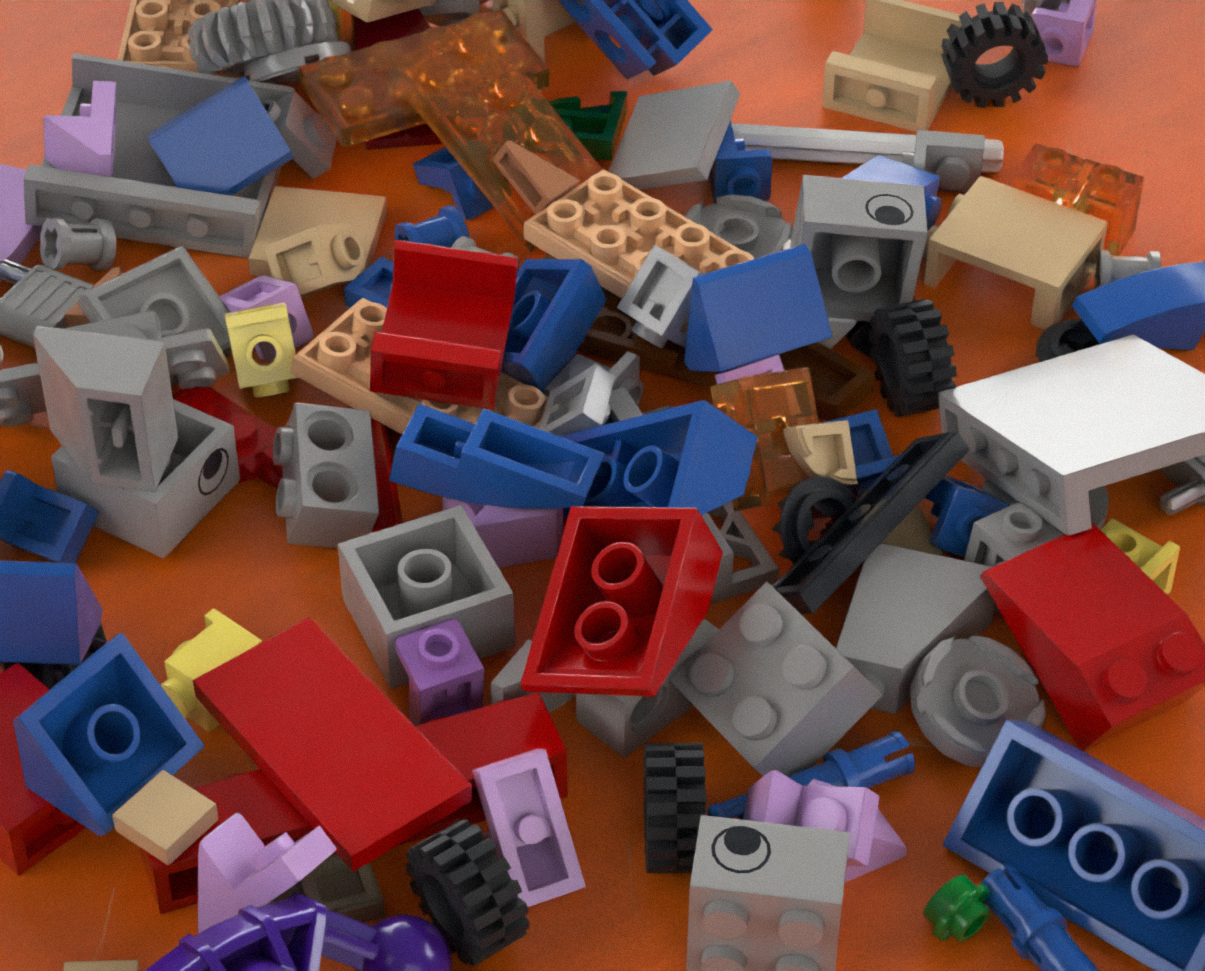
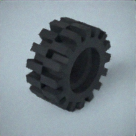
[941,2,1048,108]
[869,299,957,417]
[643,743,707,873]
[406,820,530,966]

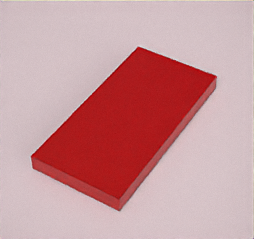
[193,617,472,872]

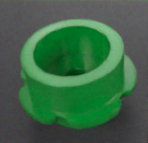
[923,874,991,942]

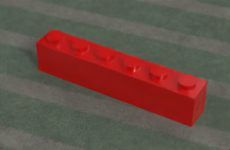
[139,692,568,914]

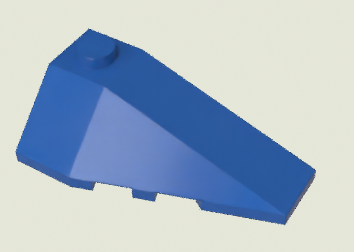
[560,400,758,517]

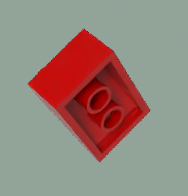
[520,506,723,697]
[980,522,1205,751]

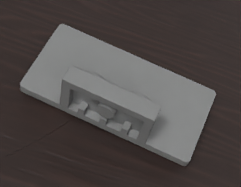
[0,310,230,427]

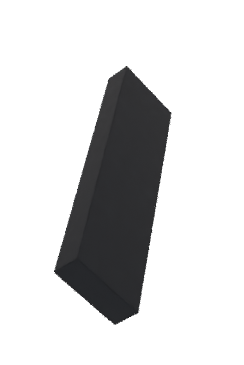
[772,432,970,615]

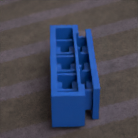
[557,0,713,80]

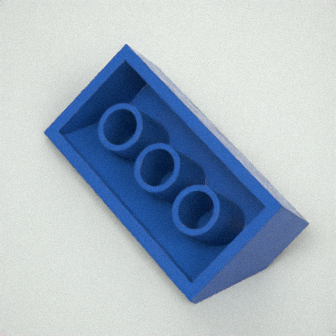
[942,720,1205,971]

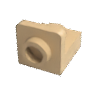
[263,222,366,298]

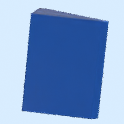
[148,76,295,196]
[684,244,833,372]
[501,259,606,394]
[0,561,103,665]
[13,633,205,836]

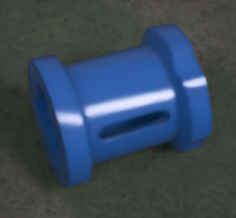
[394,205,470,248]

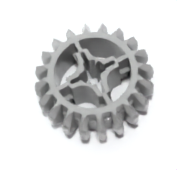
[188,0,338,78]

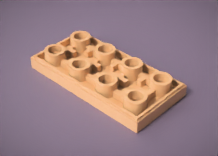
[117,0,241,73]
[524,169,755,334]
[291,298,548,434]

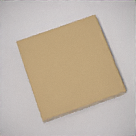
[248,186,387,284]

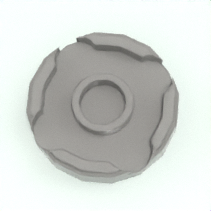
[243,41,354,85]
[684,195,793,258]
[910,635,1046,767]

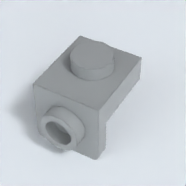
[262,90,338,179]

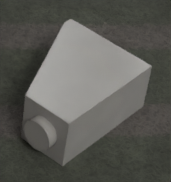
[836,543,996,714]

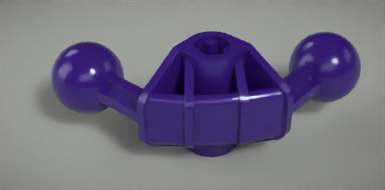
[138,893,451,971]

